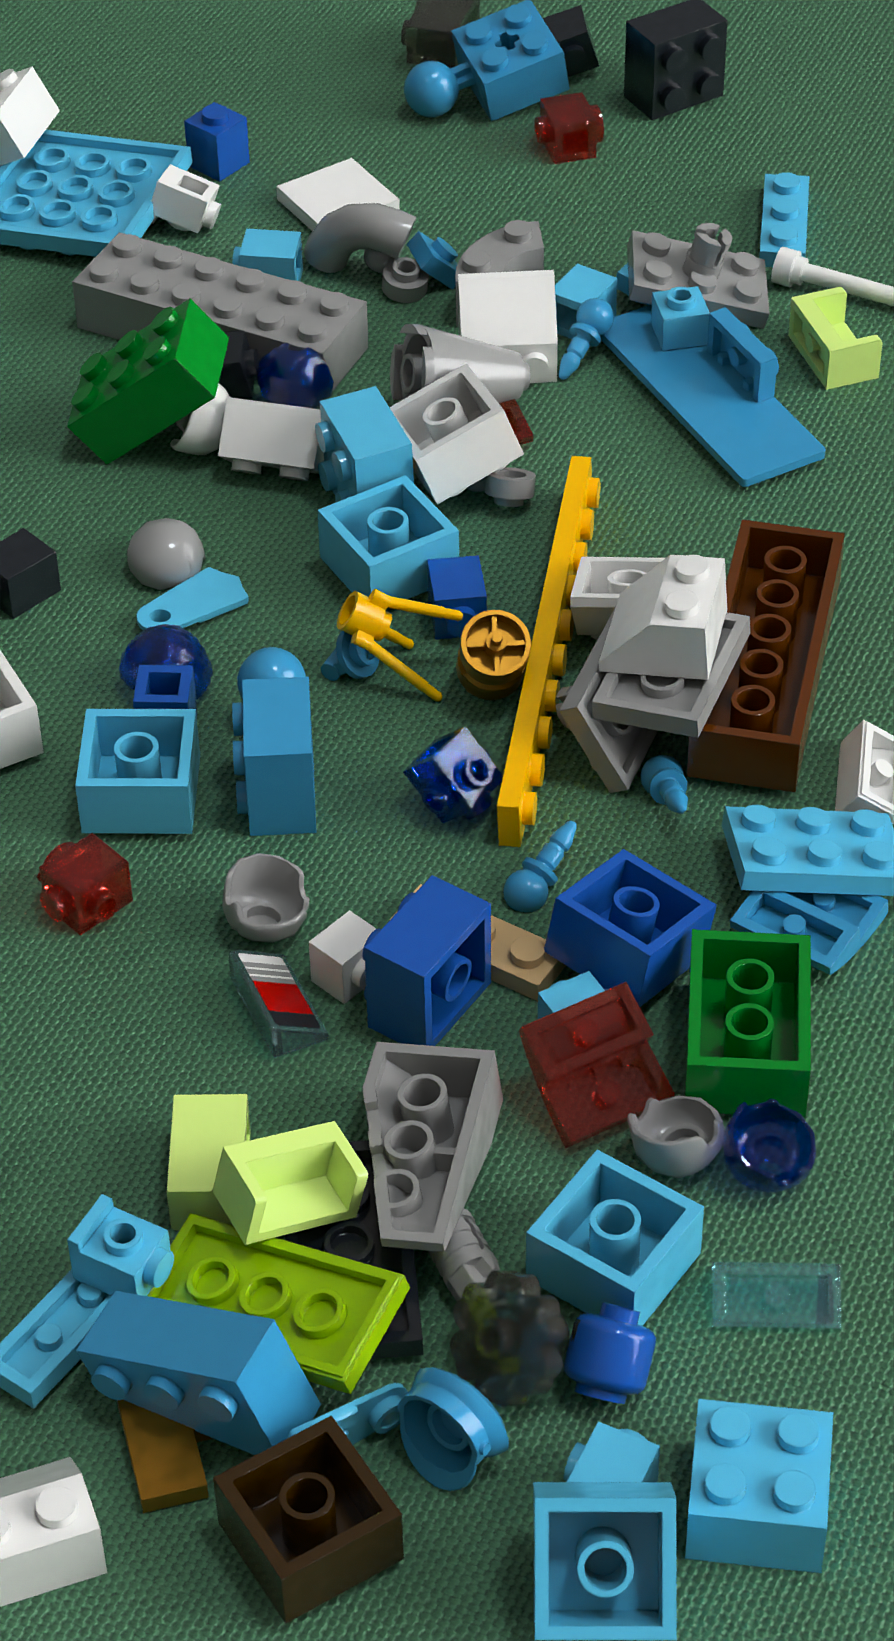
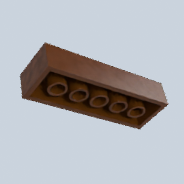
[687,519,845,793]

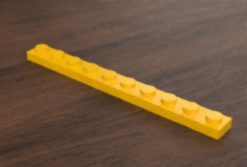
[497,456,600,847]

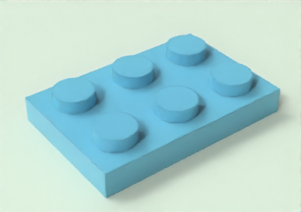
[722,805,894,896]

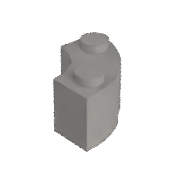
[455,220,544,327]

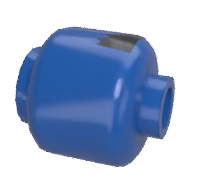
[564,1302,656,1404]

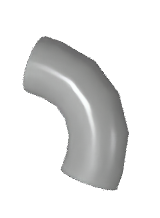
[304,203,417,273]

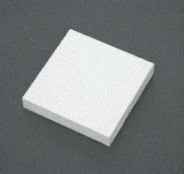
[276,158,400,231]

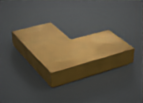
[117,1400,214,1513]

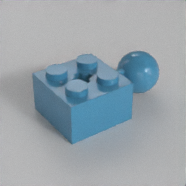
[404,0,570,122]
[232,647,316,836]

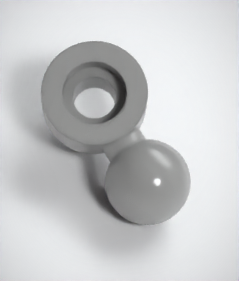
[364,249,429,303]
[466,467,536,507]

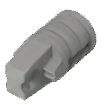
[428,1209,513,1321]

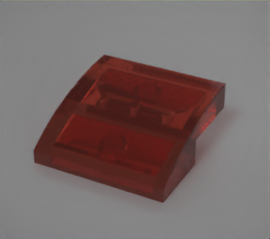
[519,982,675,1149]

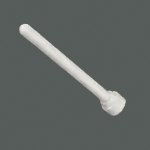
[771,246,894,306]

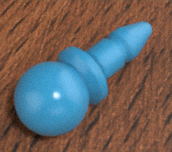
[558,298,614,380]
[641,755,688,814]
[503,821,577,913]

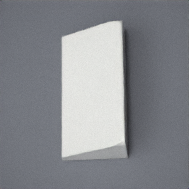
[835,720,894,824]

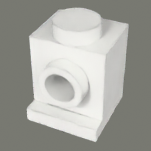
[151,164,221,234]

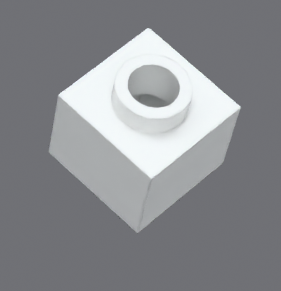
[309,910,376,1004]

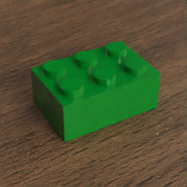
[67,298,229,465]
[685,929,811,1118]

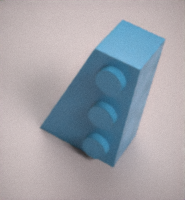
[76,1291,321,1455]

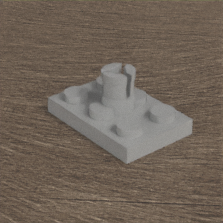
[627,223,770,329]
[556,607,658,793]
[591,612,751,738]

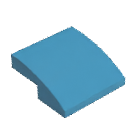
[730,891,888,975]

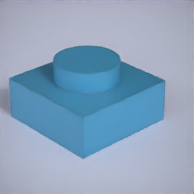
[407,231,458,290]

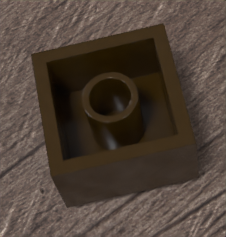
[213,1415,404,1624]

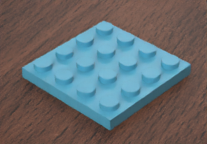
[0,130,193,257]

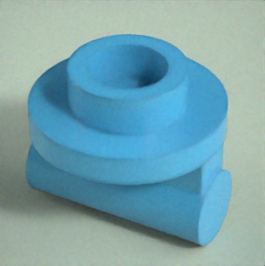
[320,631,379,681]

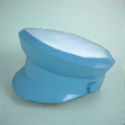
[397,1367,509,1491]

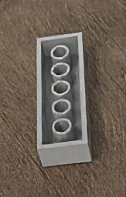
[72,232,368,400]

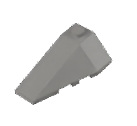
[363,1042,503,1252]

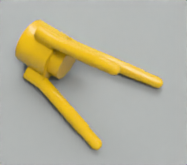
[337,589,463,702]

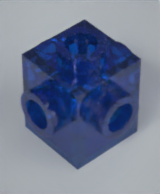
[403,726,503,823]

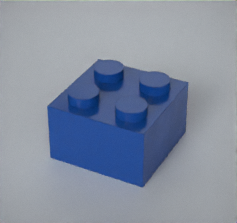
[544,849,717,1009]
[362,875,491,1046]

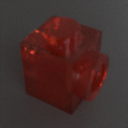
[534,92,604,164]
[37,833,133,936]

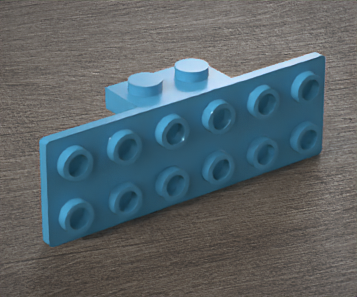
[600,305,825,487]

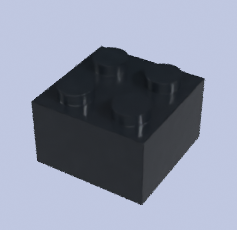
[624,0,728,120]

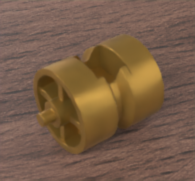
[456,610,531,700]

